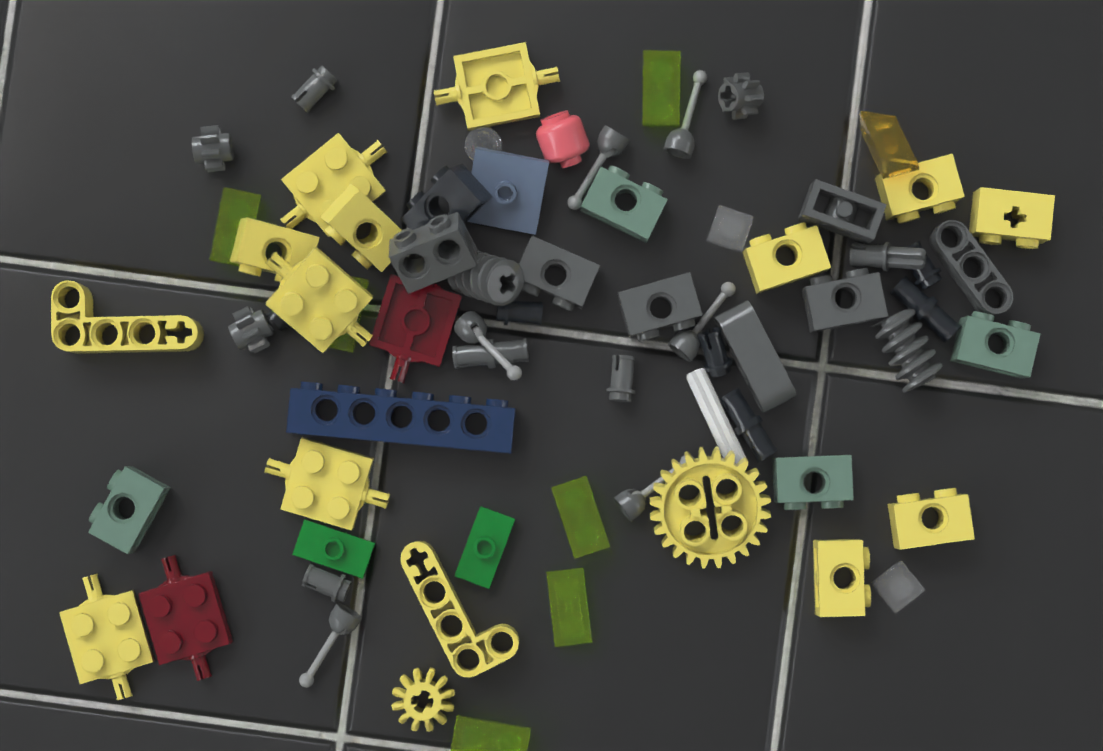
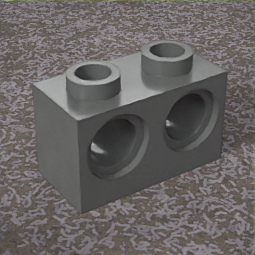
[389,212,477,294]

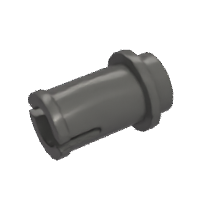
[291,65,338,113]
[606,355,636,402]
[301,564,352,603]

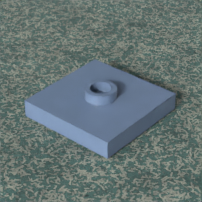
[468,147,550,235]

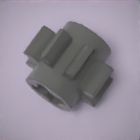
[718,72,764,120]
[192,125,234,172]
[228,306,275,354]

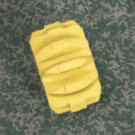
[392,668,455,732]

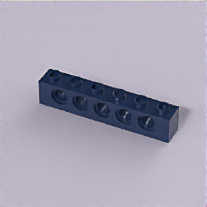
[286,382,516,454]

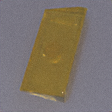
[859,111,919,179]

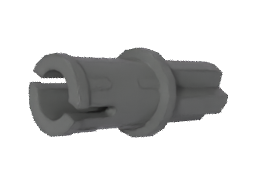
[850,242,926,272]

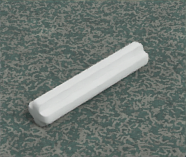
[686,368,746,463]

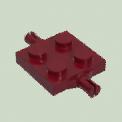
[369,274,462,383]
[138,555,233,681]

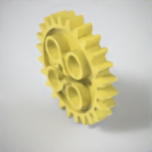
[649,447,771,569]

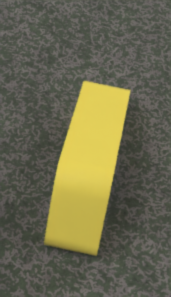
[51,280,204,353]
[400,541,519,678]

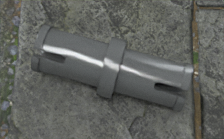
[452,338,529,369]

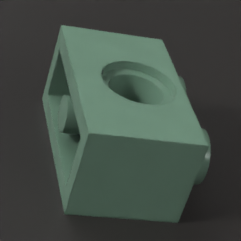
[580,165,668,243]
[950,311,1041,379]
[772,455,854,510]
[88,466,171,554]

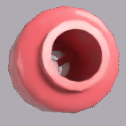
[536,110,590,168]

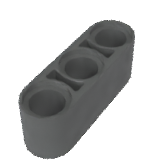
[929,220,1014,316]
[714,301,797,413]

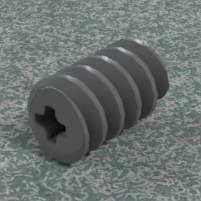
[447,250,524,306]
[871,309,943,393]

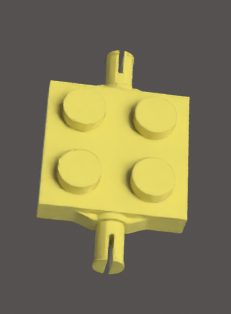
[433,42,560,131]
[280,133,387,237]
[265,246,373,353]
[265,437,390,531]
[59,573,154,700]

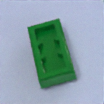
[454,506,515,589]
[292,519,376,579]

